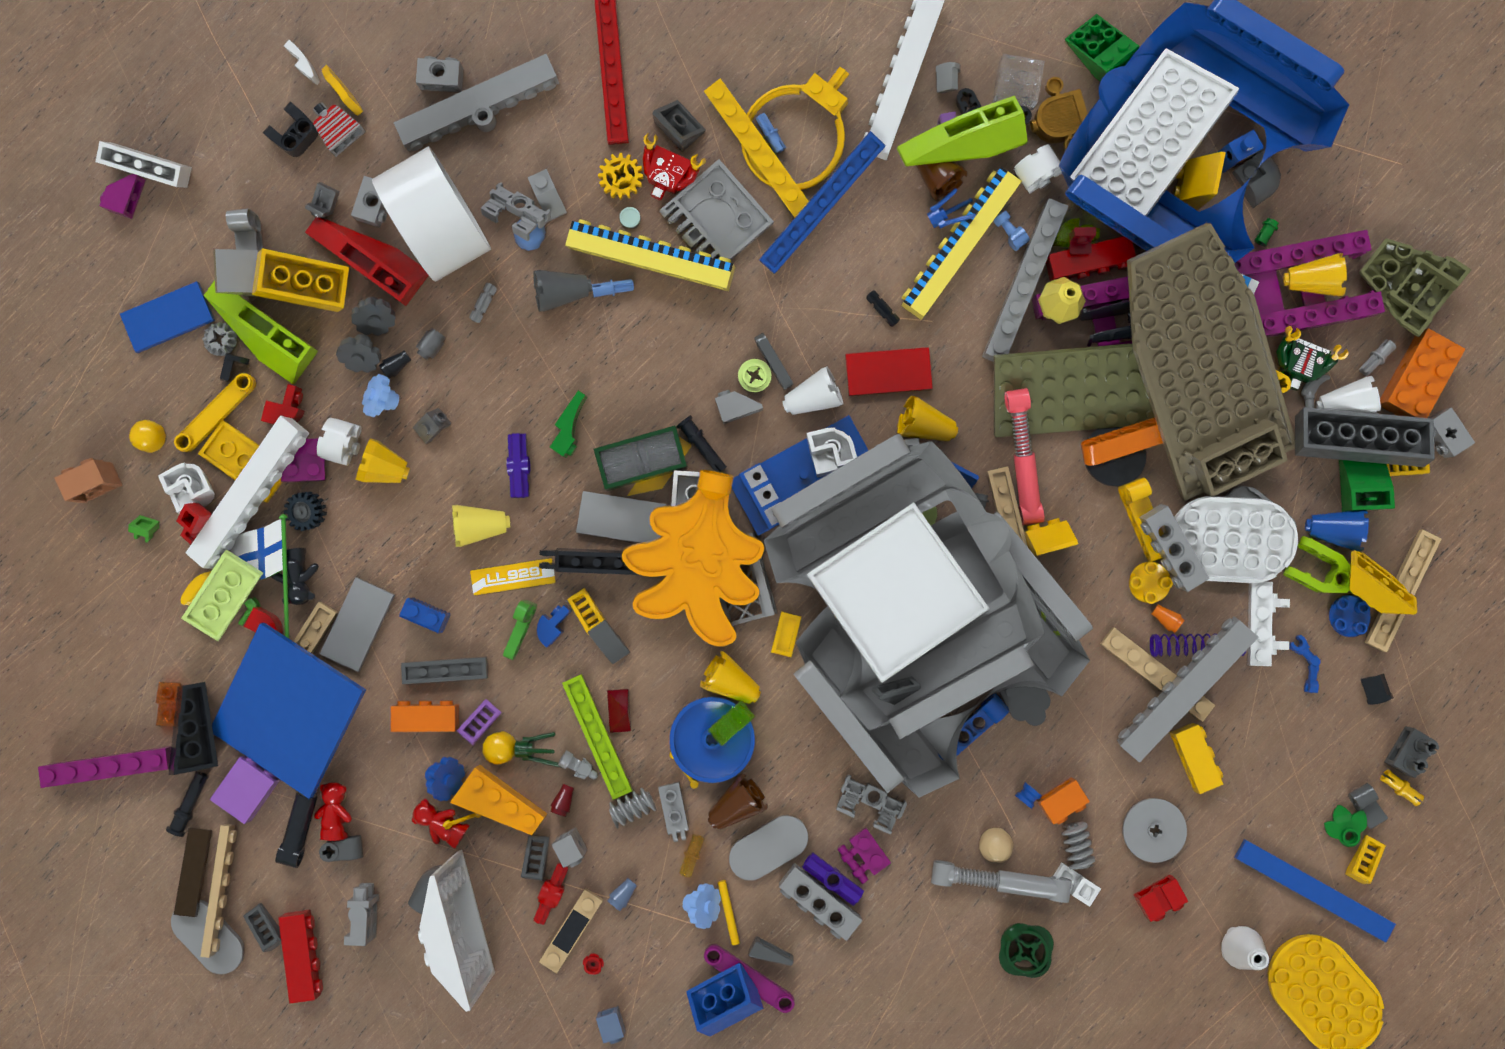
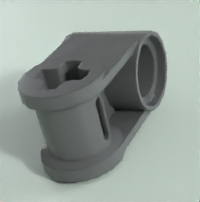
[319,835,363,862]

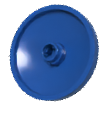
[670,696,755,783]

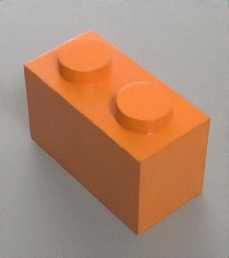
[1036,777,1090,824]

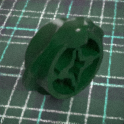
[999,923,1054,978]

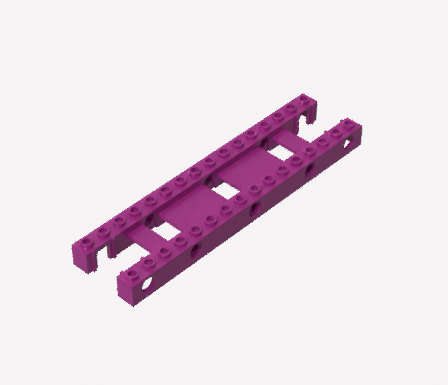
[1032,230,1385,346]

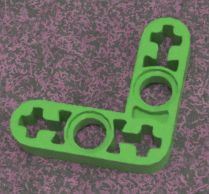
[503,600,537,660]

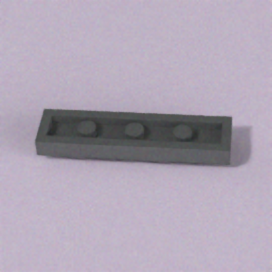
[401,657,488,684]

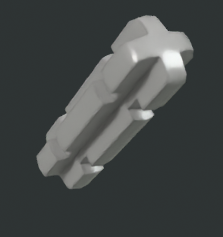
[469,283,497,323]

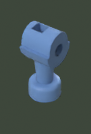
[993,211,1030,251]

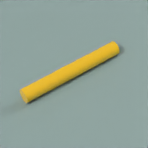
[718,880,740,945]

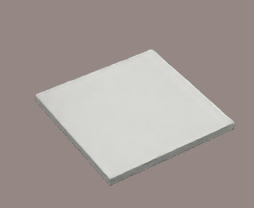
[807,502,990,683]

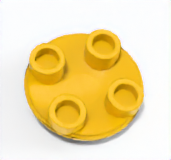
[1129,561,1173,604]

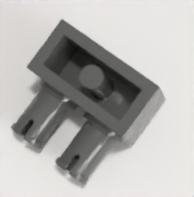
[1384,726,1439,778]

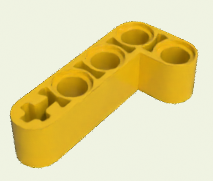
[1118,477,1171,562]

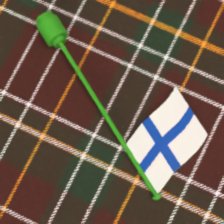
[230,514,289,638]

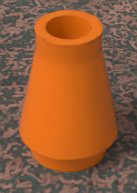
[1151,604,1185,633]

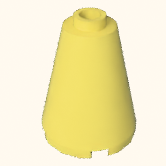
[452,505,510,547]

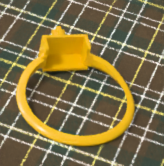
[741,67,849,190]

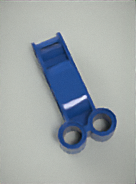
[938,693,1010,760]

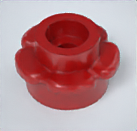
[583,953,604,975]

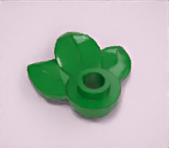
[1324,805,1367,847]

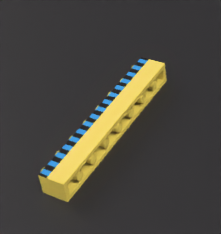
[901,167,1022,320]
[565,219,735,292]

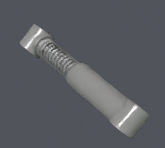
[931,860,1072,903]

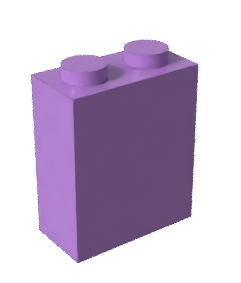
[210,756,280,824]

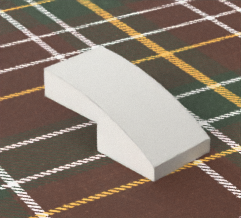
[284,40,320,85]
[1053,862,1101,907]

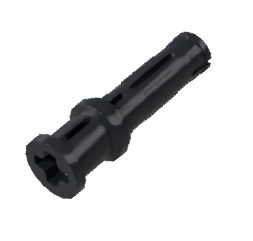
[676,415,727,472]
[166,771,209,837]

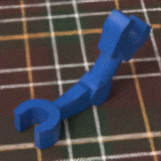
[1289,635,1321,693]

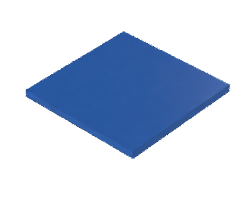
[212,623,366,799]

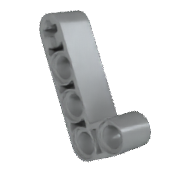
[226,209,263,297]

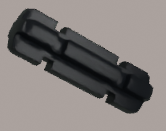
[866,290,900,327]

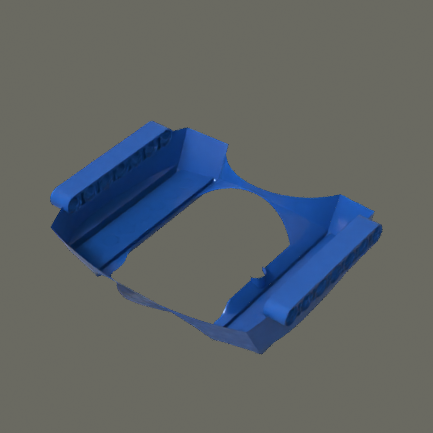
[1059,0,1349,263]

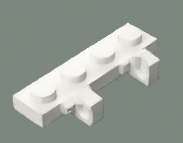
[1247,582,1290,666]

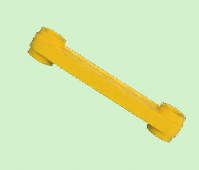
[174,373,256,452]

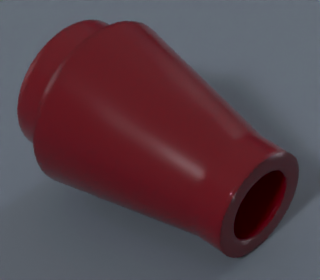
[550,784,574,817]

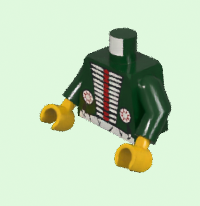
[1276,326,1348,391]

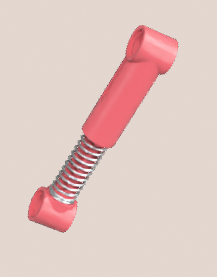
[1004,388,1044,526]

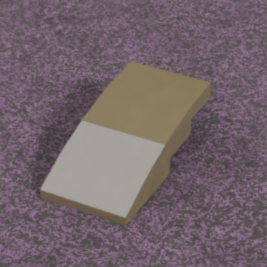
[213,249,305,296]

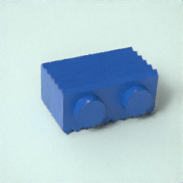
[399,597,451,633]

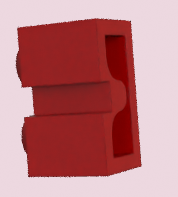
[1133,875,1189,922]

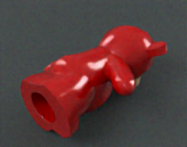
[314,782,352,841]
[412,799,470,849]

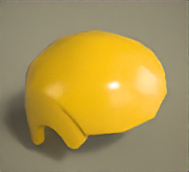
[129,420,166,453]
[482,731,516,765]

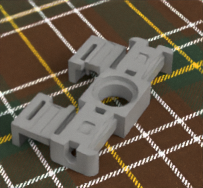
[481,183,551,241]
[836,775,907,835]

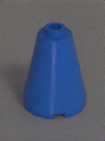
[1305,510,1369,552]

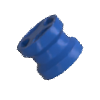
[1015,782,1042,809]

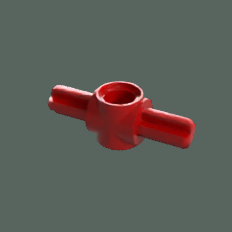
[533,863,568,925]

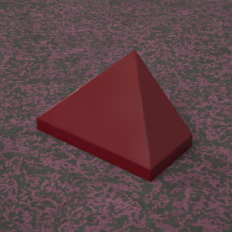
[607,689,631,733]

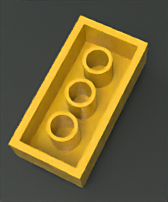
[252,248,349,312]

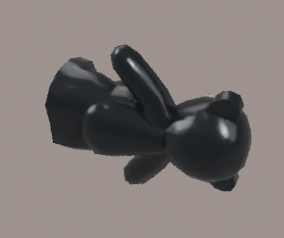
[271,548,319,605]

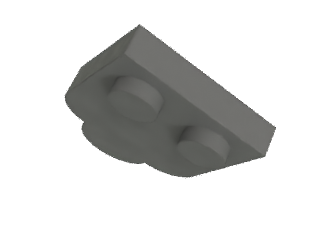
[999,686,1051,726]

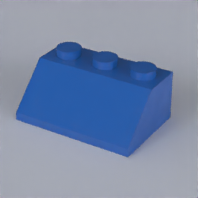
[686,963,764,1037]

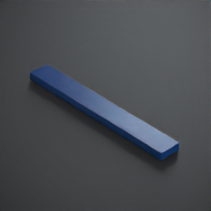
[759,131,886,274]
[1234,839,1396,943]

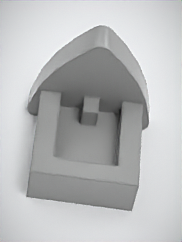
[936,62,961,93]

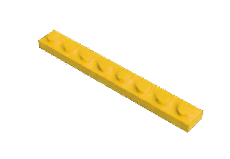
[704,78,809,218]

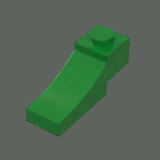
[550,390,588,458]

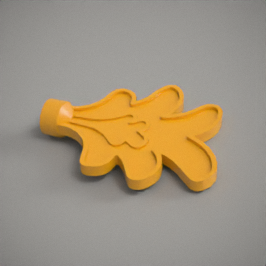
[622,470,764,646]

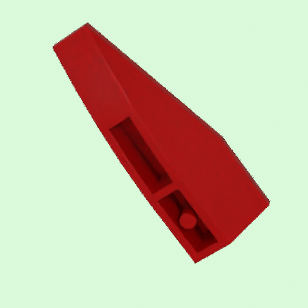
[305,217,429,306]

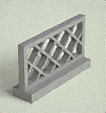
[719,532,778,626]

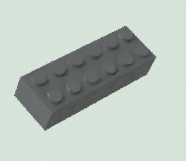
[1295,407,1435,467]

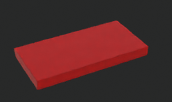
[845,347,933,396]

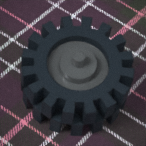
[284,491,327,531]

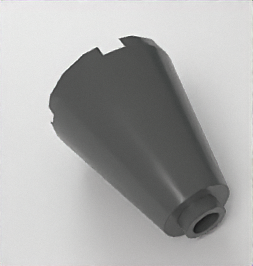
[533,270,592,312]

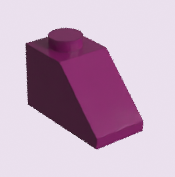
[99,174,146,219]

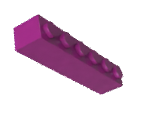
[38,746,171,788]

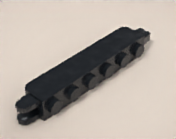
[539,548,639,575]

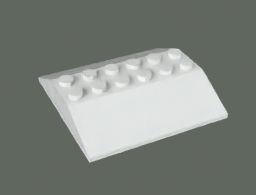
[418,850,495,1012]

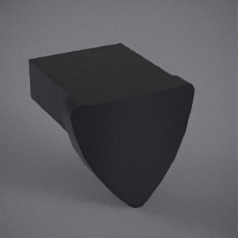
[220,353,250,382]
[1361,673,1394,705]

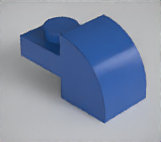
[537,605,572,648]

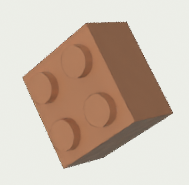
[55,458,122,503]

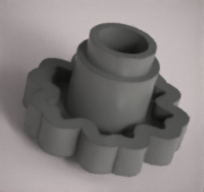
[351,297,396,336]
[336,334,381,373]

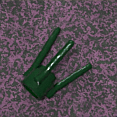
[514,732,562,768]

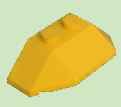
[1349,550,1417,615]

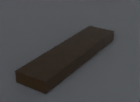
[173,828,212,917]

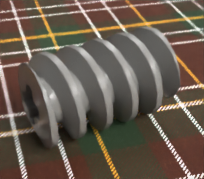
[609,788,657,829]
[1061,822,1095,870]

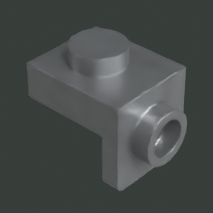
[305,182,340,218]
[413,408,451,444]

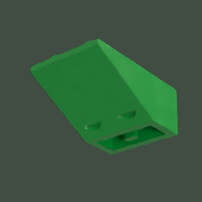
[1065,14,1139,82]
[1339,460,1395,512]

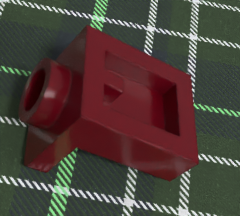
[1069,227,1096,255]

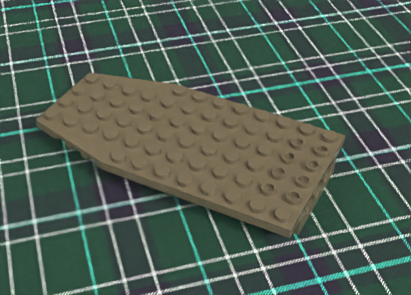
[1127,223,1295,501]

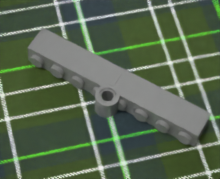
[393,54,559,151]

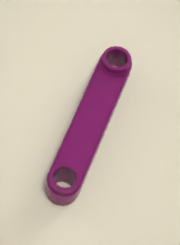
[704,944,795,1013]

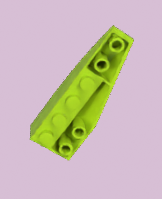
[897,95,1028,166]
[204,280,318,385]

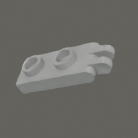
[658,782,689,842]

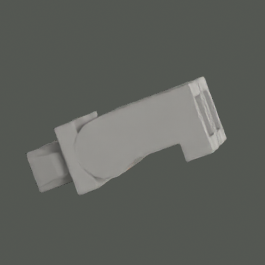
[344,883,379,946]

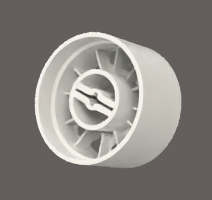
[372,146,491,282]

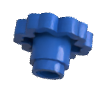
[425,757,465,801]

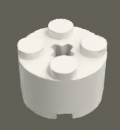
[1014,144,1062,194]
[317,418,362,466]

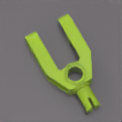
[1283,536,1352,593]

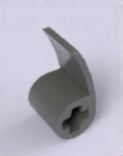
[1348,783,1388,829]

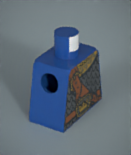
[1218,130,1264,174]

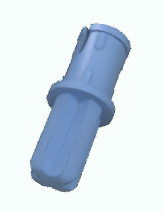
[756,113,787,155]
[592,279,634,298]

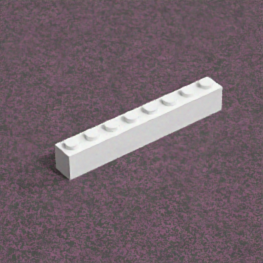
[863,0,945,161]
[186,416,309,569]

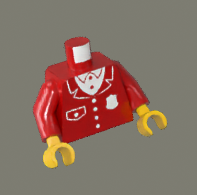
[642,133,706,200]

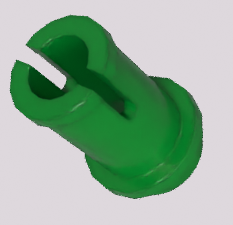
[1254,218,1279,247]

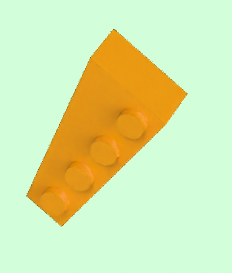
[450,764,548,835]

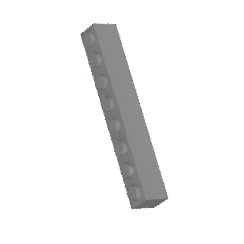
[982,198,1068,362]
[1117,616,1259,763]

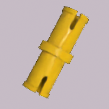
[1380,769,1424,806]

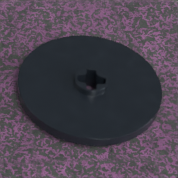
[1085,426,1147,487]

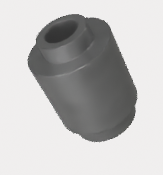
[416,328,446,360]

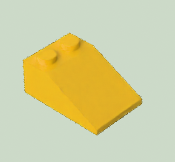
[1172,151,1226,211]

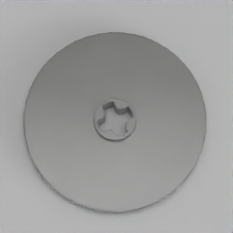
[1122,798,1187,863]

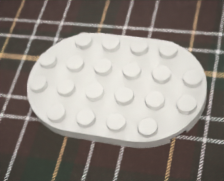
[1170,496,1298,583]

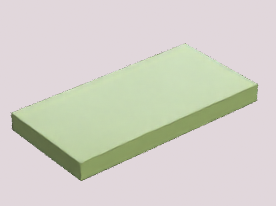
[181,550,263,641]

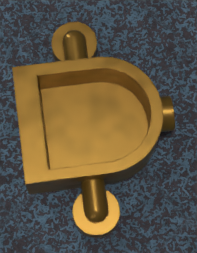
[1030,77,1088,152]

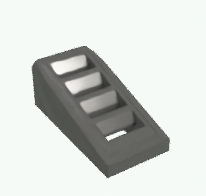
[521,834,550,881]
[243,903,281,952]
[748,936,794,966]

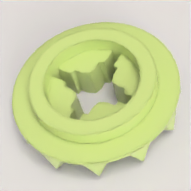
[738,359,772,393]

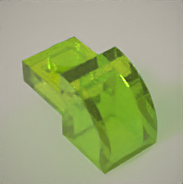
[1052,218,1100,247]

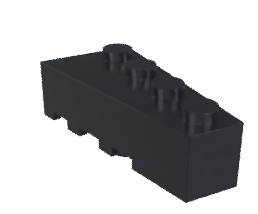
[168,682,218,775]

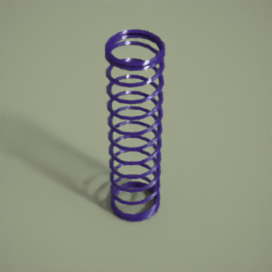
[1150,633,1247,657]

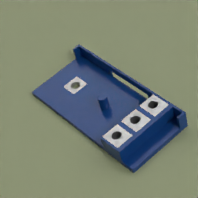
[732,415,869,536]

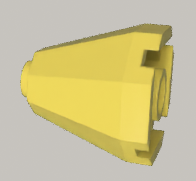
[1038,277,1086,324]

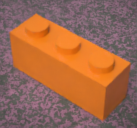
[391,700,459,732]

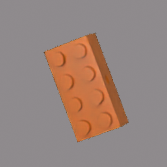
[1380,328,1465,418]

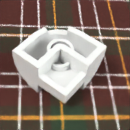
[807,428,857,477]
[158,463,215,514]

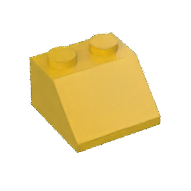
[1024,518,1078,556]

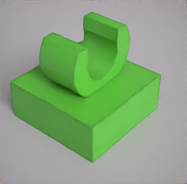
[128,515,160,543]

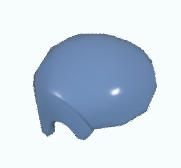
[514,220,546,251]

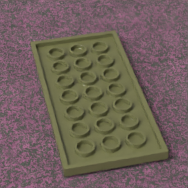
[994,344,1154,437]

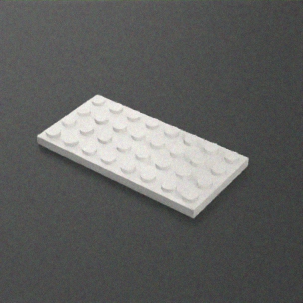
[1070,49,1239,216]

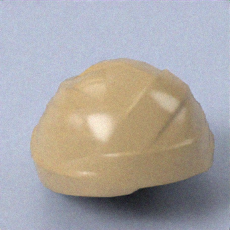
[979,828,1013,863]

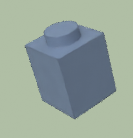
[596,1006,626,1044]

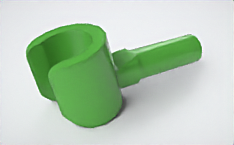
[238,597,261,626]

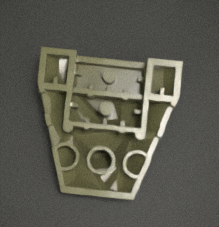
[1359,238,1471,337]

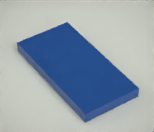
[120,281,215,353]

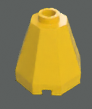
[355,438,410,483]

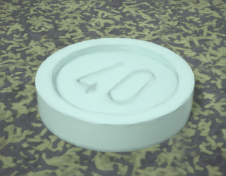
[619,207,641,228]

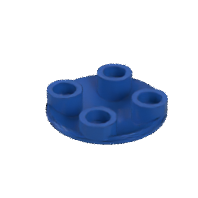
[1329,595,1371,637]

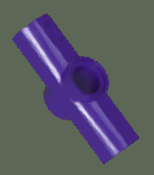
[506,433,531,498]
[802,852,864,906]

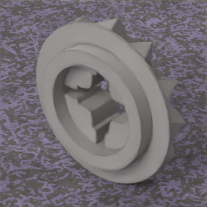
[202,322,237,356]

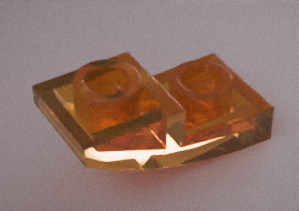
[156,682,182,727]

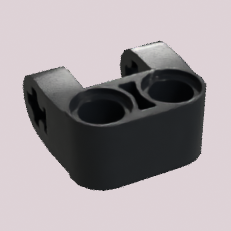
[262,102,319,157]

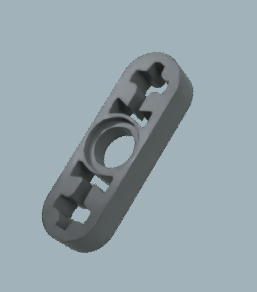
[754,333,794,390]

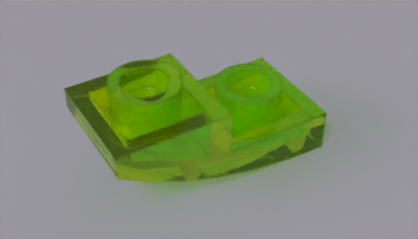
[707,701,755,746]

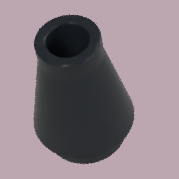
[378,350,411,379]

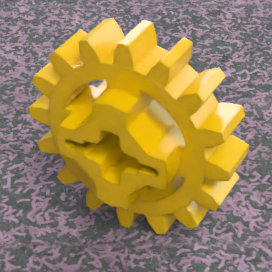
[598,153,644,200]

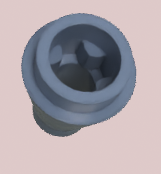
[607,878,637,911]

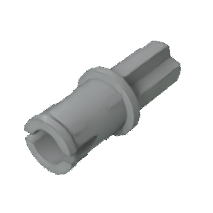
[1359,339,1396,376]

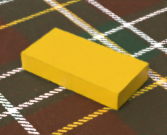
[771,611,802,657]

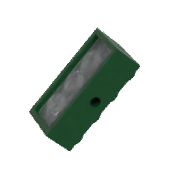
[593,425,688,491]

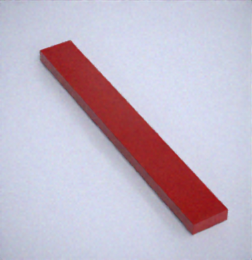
[594,0,629,145]

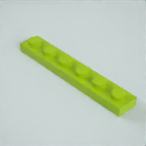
[562,674,633,800]

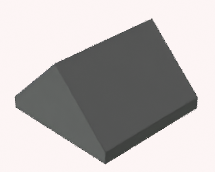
[652,100,706,152]

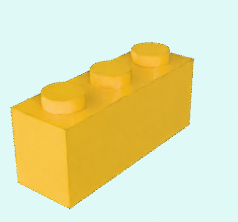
[1169,723,1224,794]

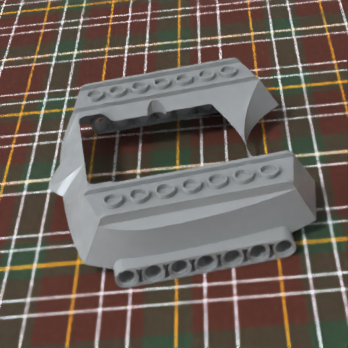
[764,434,1044,739]
[793,511,1093,798]

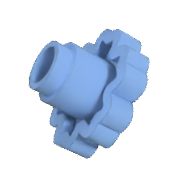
[362,374,399,417]
[683,883,721,929]

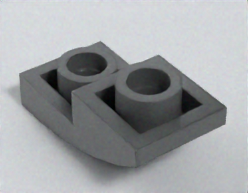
[588,619,630,664]

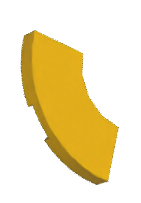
[321,65,363,116]

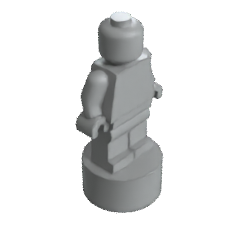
[558,750,598,780]

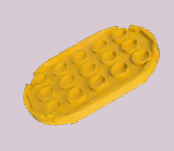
[1268,934,1384,1049]

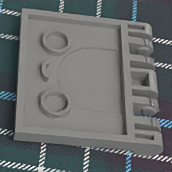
[659,159,774,260]

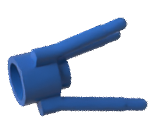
[927,188,976,229]

